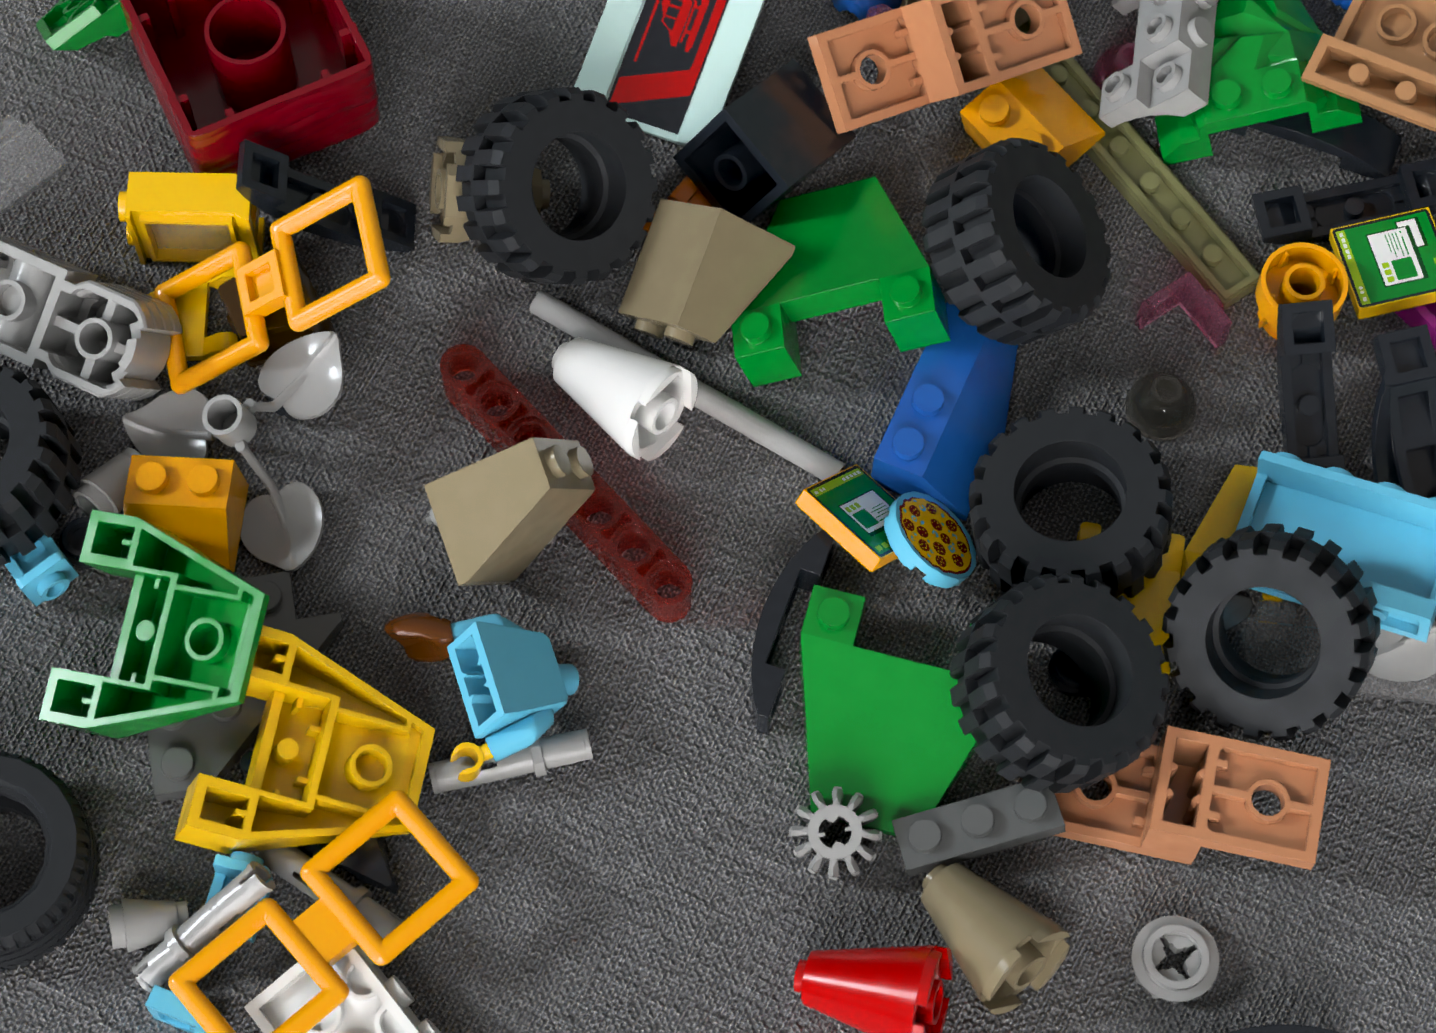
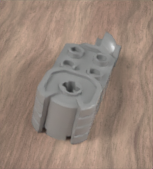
[0,236,183,401]

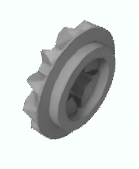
[1130,915,1220,1005]

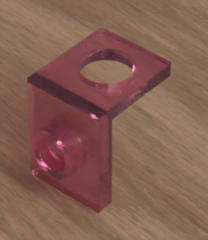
[1135,271,1232,349]

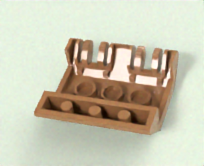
[1301,0,1436,132]

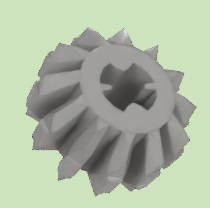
[789,786,882,881]

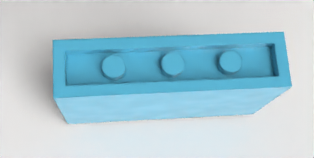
[1236,451,1436,643]

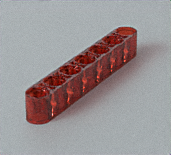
[440,344,693,623]

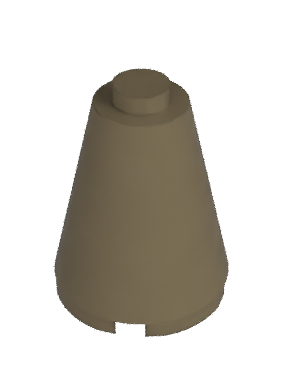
[921,863,1070,1015]

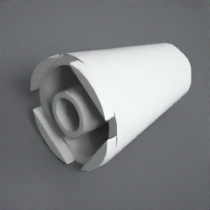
[552,337,698,461]

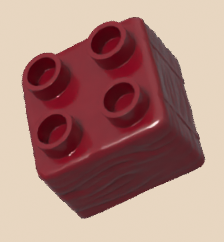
[120,0,381,174]

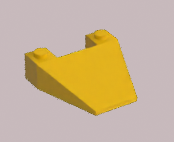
[174,625,435,854]

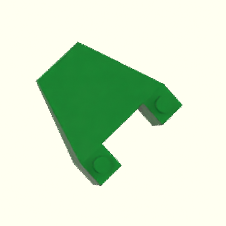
[732,176,951,387]
[39,509,270,739]
[799,584,978,837]

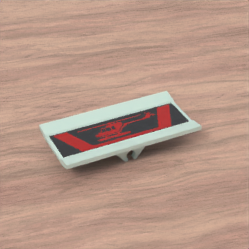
[574,0,765,146]

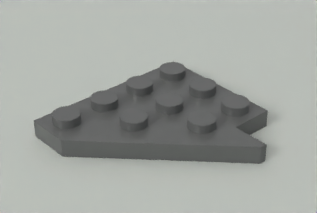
[147,571,344,802]

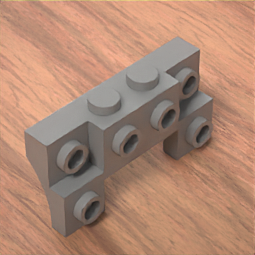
[1099,0,1218,128]

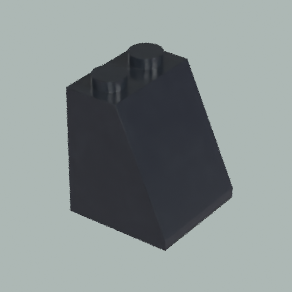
[673,59,857,223]

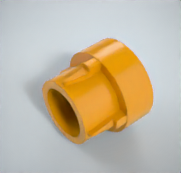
[1255,242,1349,340]

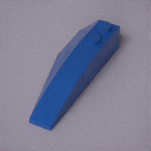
[871,302,1018,521]

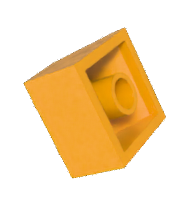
[960,68,1105,167]
[123,455,249,572]

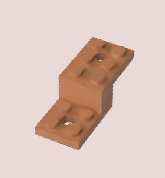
[807,0,1083,134]
[1053,725,1331,870]

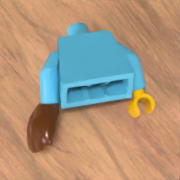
[384,612,579,782]

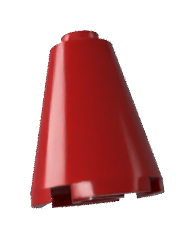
[794,945,953,1033]

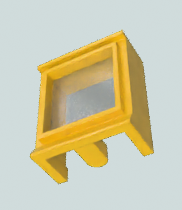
[118,172,265,265]

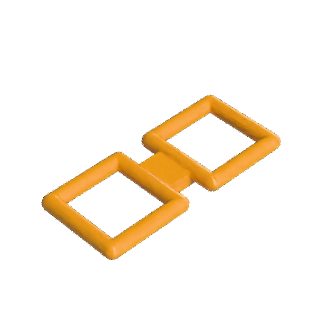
[154,175,391,394]
[168,790,479,1033]

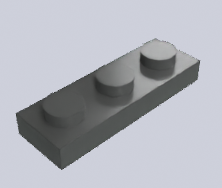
[891,783,1066,877]

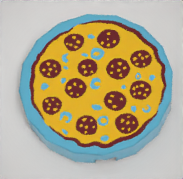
[884,491,976,589]

